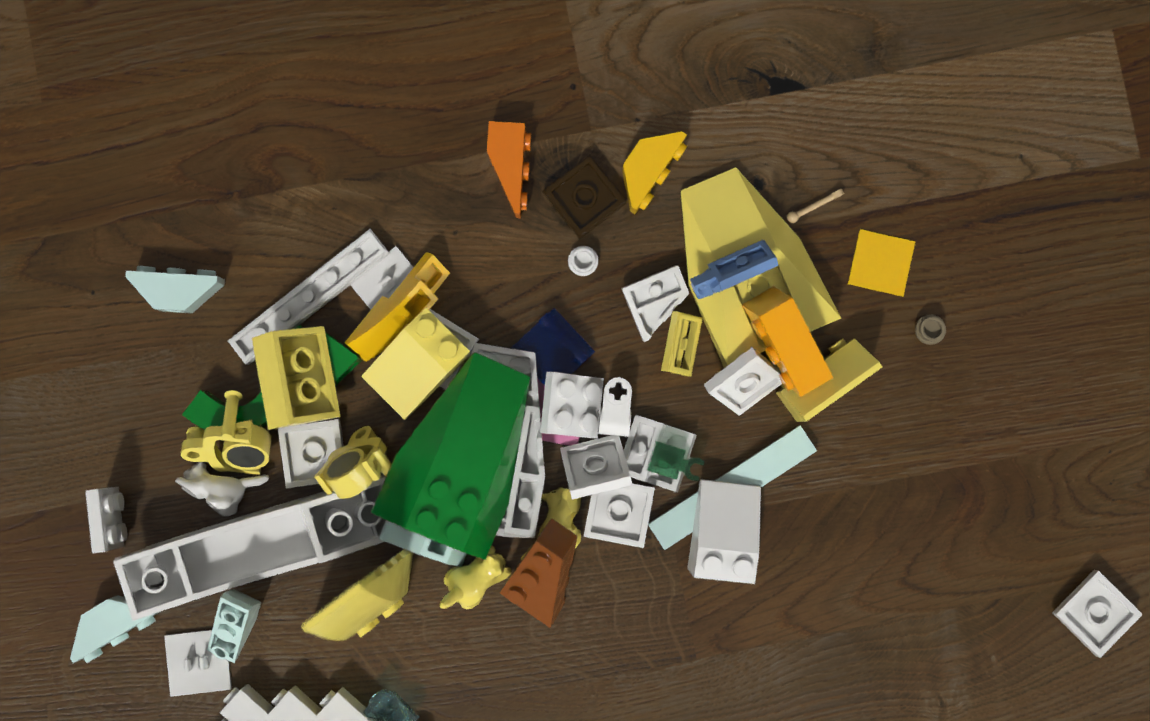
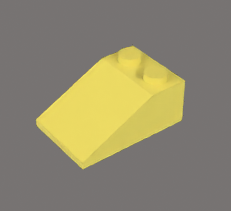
[361,308,470,420]

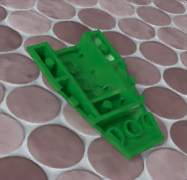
[371,352,530,559]

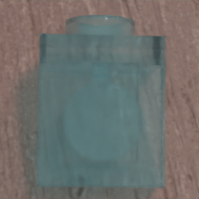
[363,689,419,721]

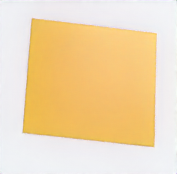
[848,229,915,297]

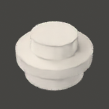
[568,246,598,276]

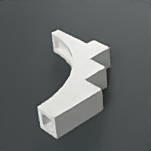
[220,684,380,721]

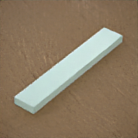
[648,425,817,550]

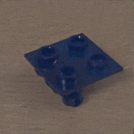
[510,308,595,386]

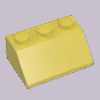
[252,326,341,430]
[776,338,883,422]

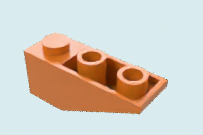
[487,121,531,218]

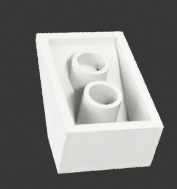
[688,479,761,584]

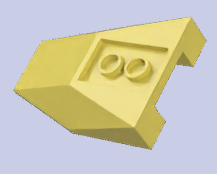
[680,167,841,368]

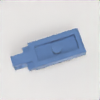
[690,240,779,299]

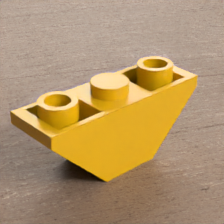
[622,131,687,214]

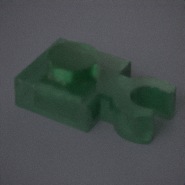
[646,440,705,481]

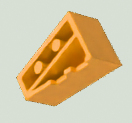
[742,286,833,397]

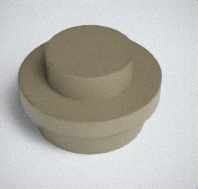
[915,314,946,345]

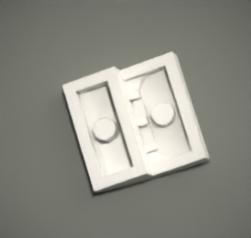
[624,415,697,492]

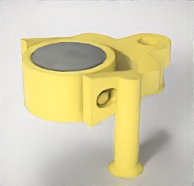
[181,390,271,475]
[314,426,391,499]

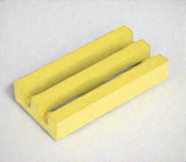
[661,311,703,377]

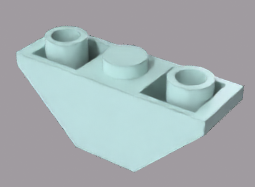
[125,266,225,313]
[379,520,467,567]
[207,589,261,663]
[70,595,159,663]

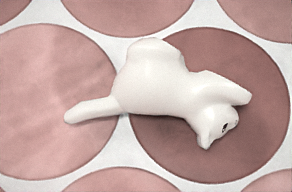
[175,462,269,516]

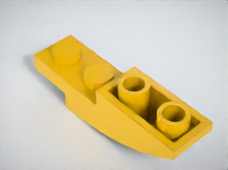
[345,252,450,362]

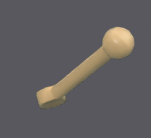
[787,188,844,223]

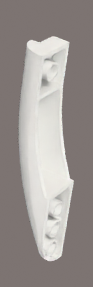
[113,475,386,621]

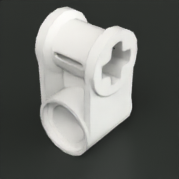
[598,377,632,437]

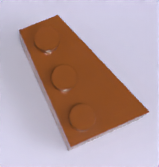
[500,518,577,628]

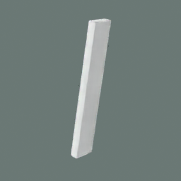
[228,229,390,365]

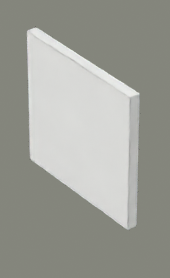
[351,246,414,310]
[164,630,232,697]

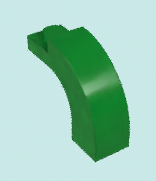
[182,390,267,430]

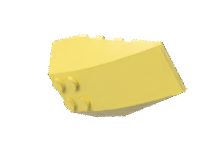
[301,549,413,641]

